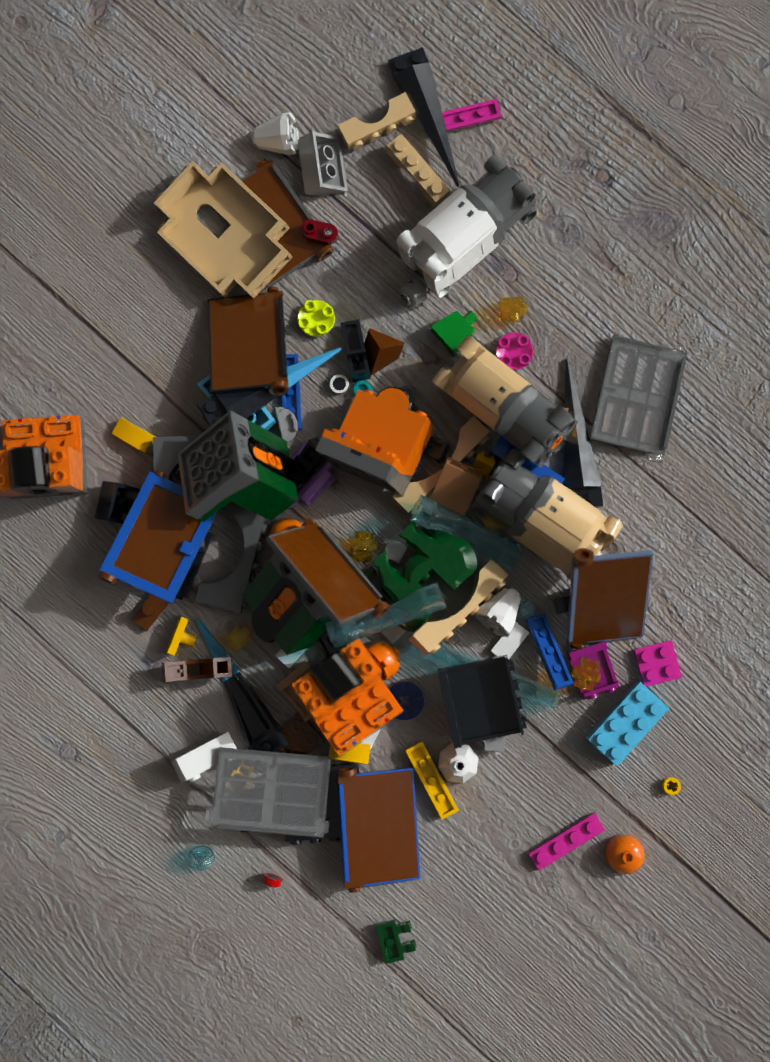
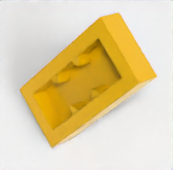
[166,615,196,656]

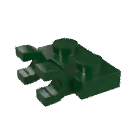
[376,919,417,964]

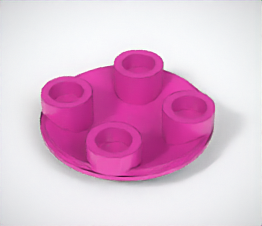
[495,332,533,370]

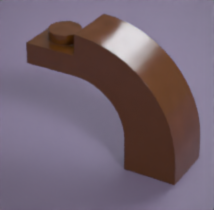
[161,657,232,682]

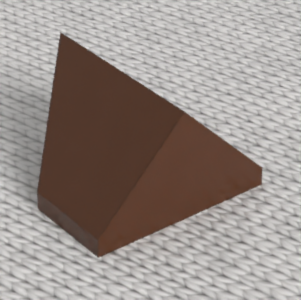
[364,328,404,376]

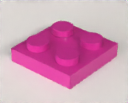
[633,640,682,687]

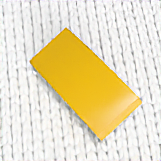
[112,417,156,453]
[328,743,371,765]

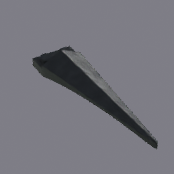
[388,47,459,187]
[563,358,604,508]

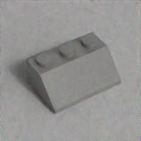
[297,131,348,196]

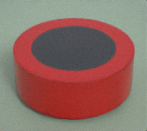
[262,873,283,888]

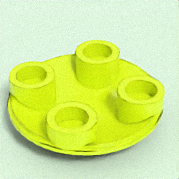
[297,300,335,337]

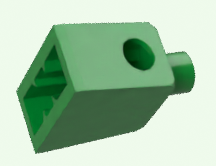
[431,310,478,357]

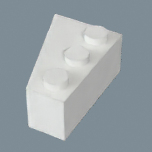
[171,732,237,783]

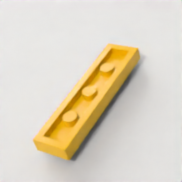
[405,741,459,820]

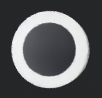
[330,374,349,394]

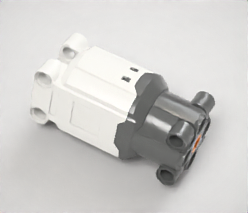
[396,155,537,298]

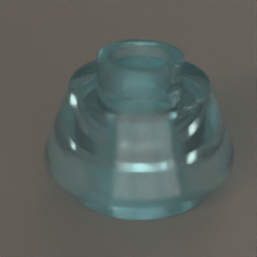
[188,845,215,871]

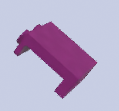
[567,641,620,700]

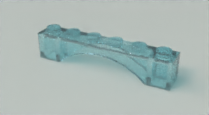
[411,495,523,572]
[325,583,447,648]

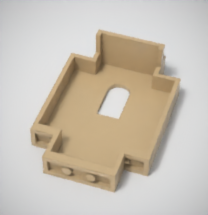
[154,161,292,298]

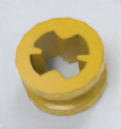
[662,777,681,795]

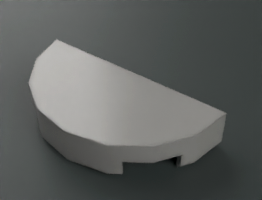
[274,407,298,443]

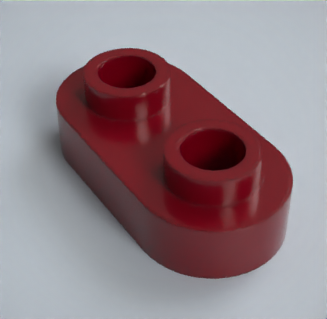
[301,219,338,244]

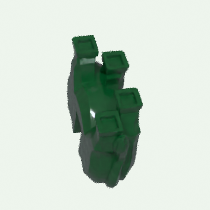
[363,510,477,632]

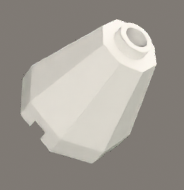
[252,112,299,155]
[475,588,521,638]
[438,742,478,783]

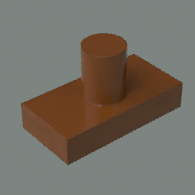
[131,595,169,631]

